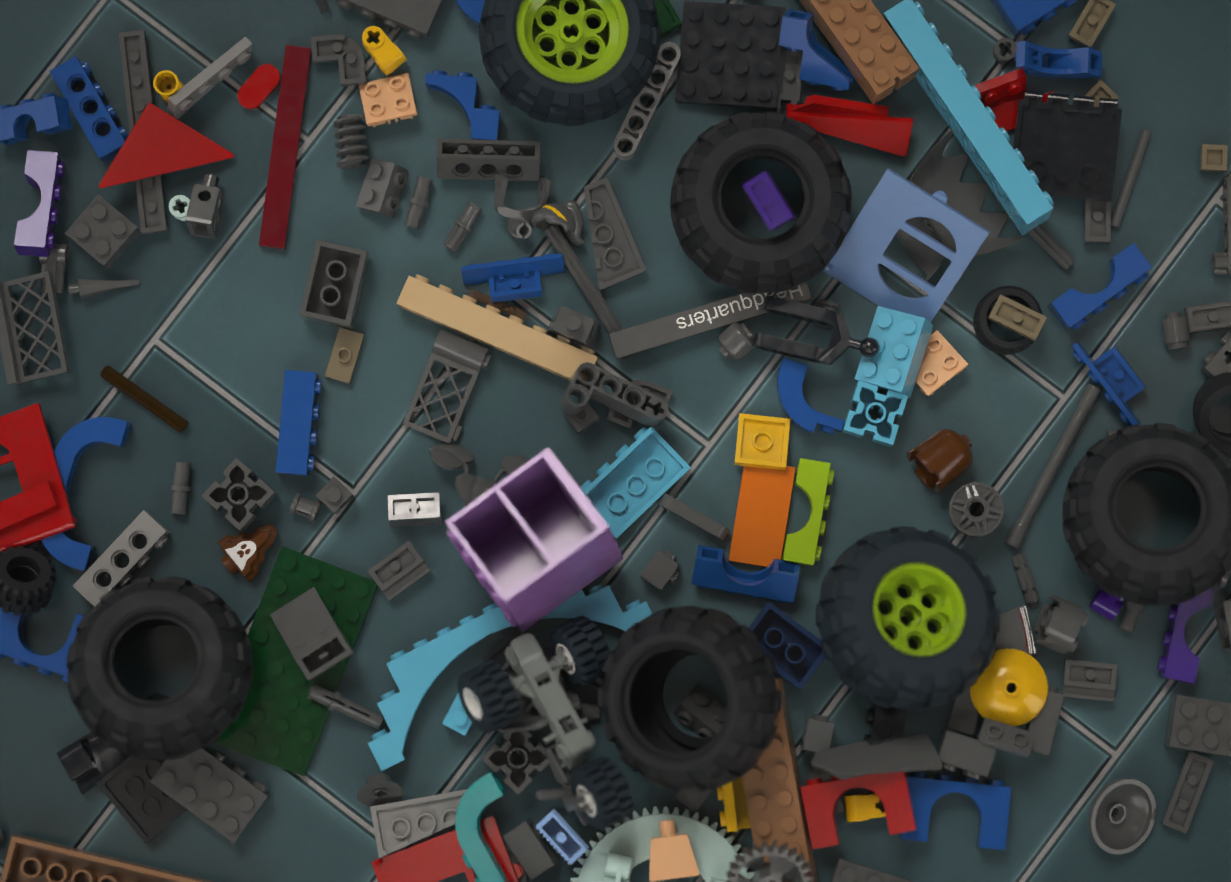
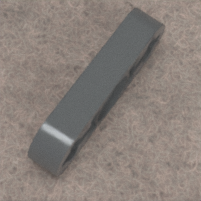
[658,493,729,541]

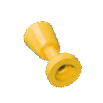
[153,70,184,104]

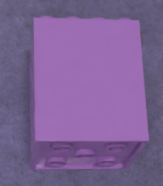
[445,447,624,632]

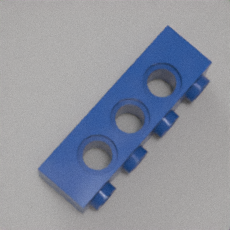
[49,56,129,163]

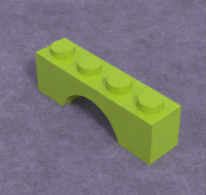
[782,458,834,566]

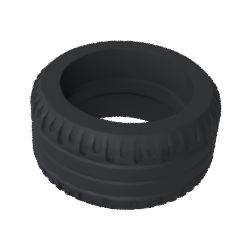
[973,286,1043,355]

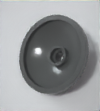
[1088,777,1156,855]

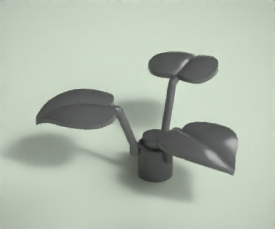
[429,443,531,508]

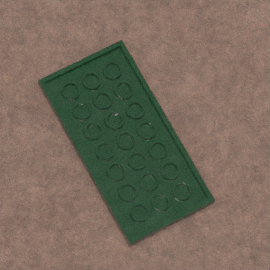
[214,546,378,777]

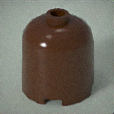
[907,429,973,494]

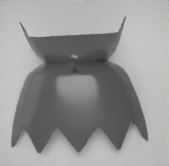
[895,130,1026,290]

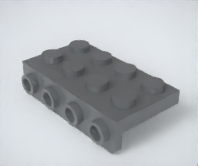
[150,746,270,843]

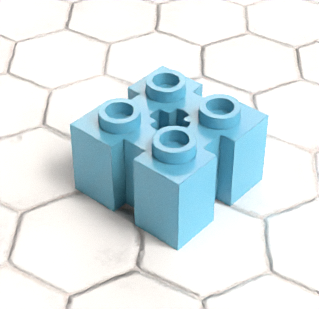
[841,381,908,447]

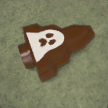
[217,525,278,582]

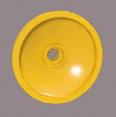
[969,649,1048,727]

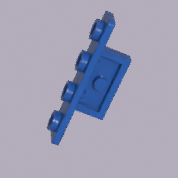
[461,253,565,303]
[1072,341,1146,426]

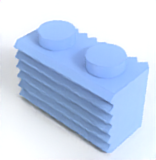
[536,809,589,864]

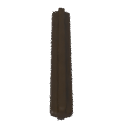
[100,365,189,433]

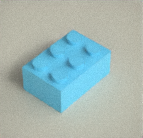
[855,306,933,398]

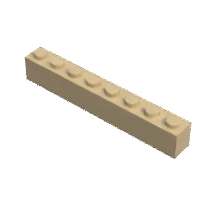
[396,274,598,382]

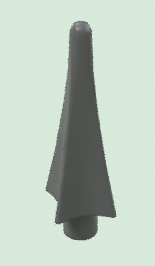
[68,279,140,299]

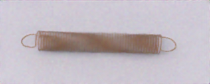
[464,289,533,320]

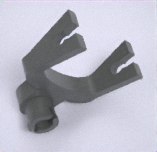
[494,173,551,239]

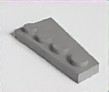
[370,789,467,858]

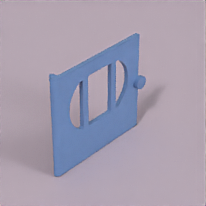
[824,168,990,323]

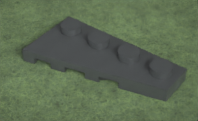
[584,177,647,291]

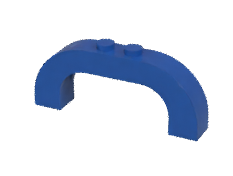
[42,417,131,571]

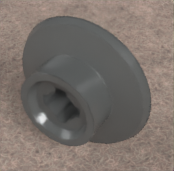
[357,774,404,806]

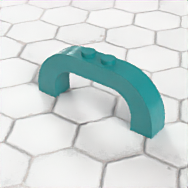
[455,771,509,882]

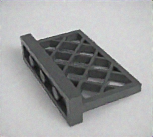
[0,271,70,386]

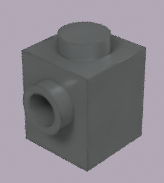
[640,549,680,591]

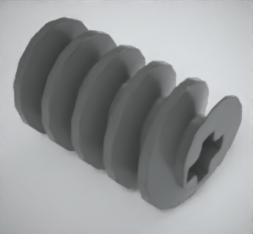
[333,114,369,170]

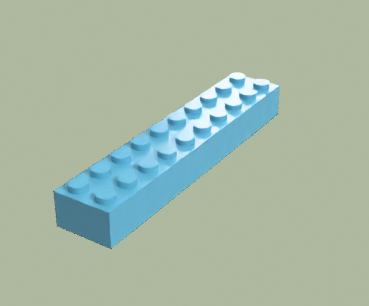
[883,0,1054,236]

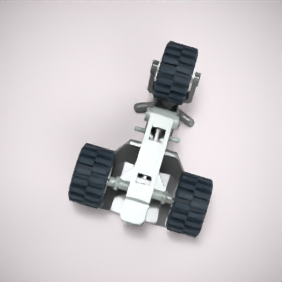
[457,616,634,830]

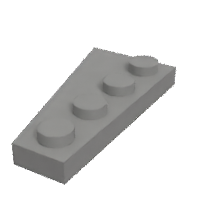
[167,36,252,120]

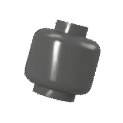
[718,322,755,360]

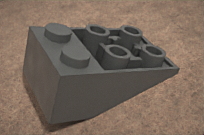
[270,587,355,681]

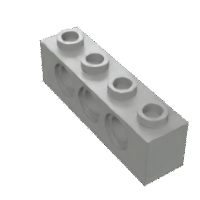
[73,510,170,607]

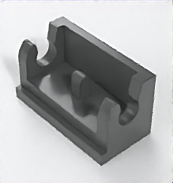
[502,817,559,880]

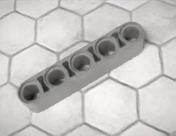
[614,42,681,161]

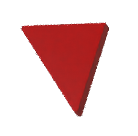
[98,102,234,189]

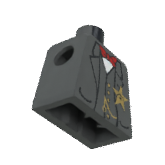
[185,174,223,240]

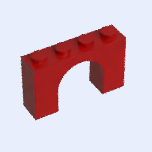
[800,771,917,849]

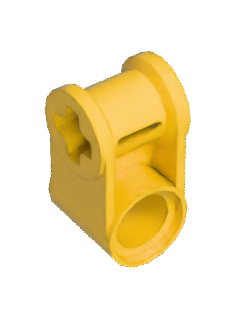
[362,26,407,76]
[843,793,886,822]

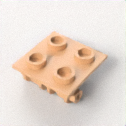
[359,73,418,128]
[916,330,969,396]

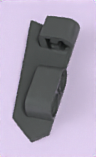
[812,733,942,780]

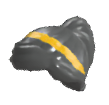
[531,200,585,246]

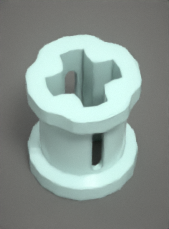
[169,195,190,221]

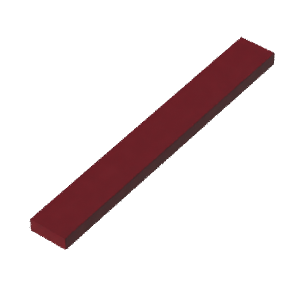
[259,45,312,250]

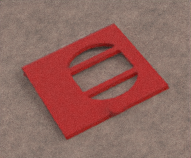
[0,403,77,551]
[371,815,524,882]

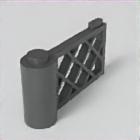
[403,329,492,444]

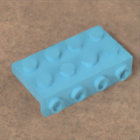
[580,426,691,539]

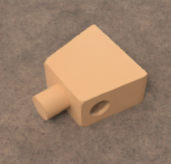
[649,819,699,882]

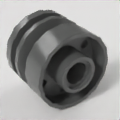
[949,482,1004,537]

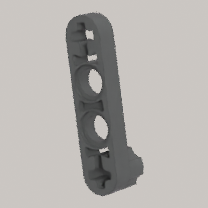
[1211,176,1231,275]

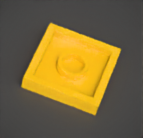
[734,413,790,470]

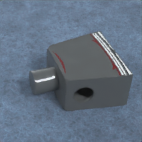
[995,605,1036,654]

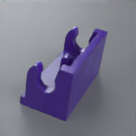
[743,171,796,230]

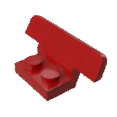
[974,69,1054,131]

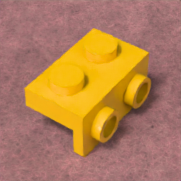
[717,776,751,832]

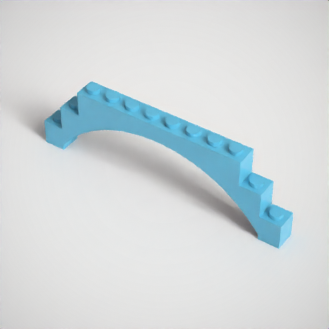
[368,583,652,771]

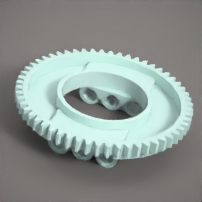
[570,806,755,882]

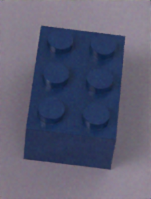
[748,601,825,690]

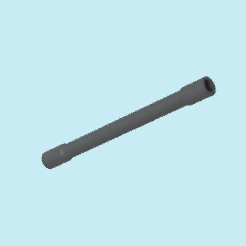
[1004,384,1102,549]

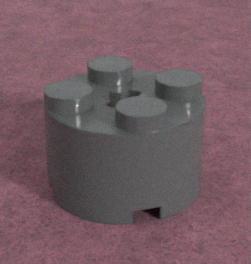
[1033,594,1088,654]

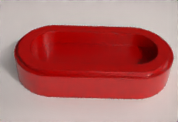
[237,64,281,110]

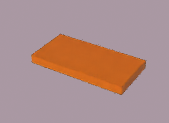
[728,466,796,567]

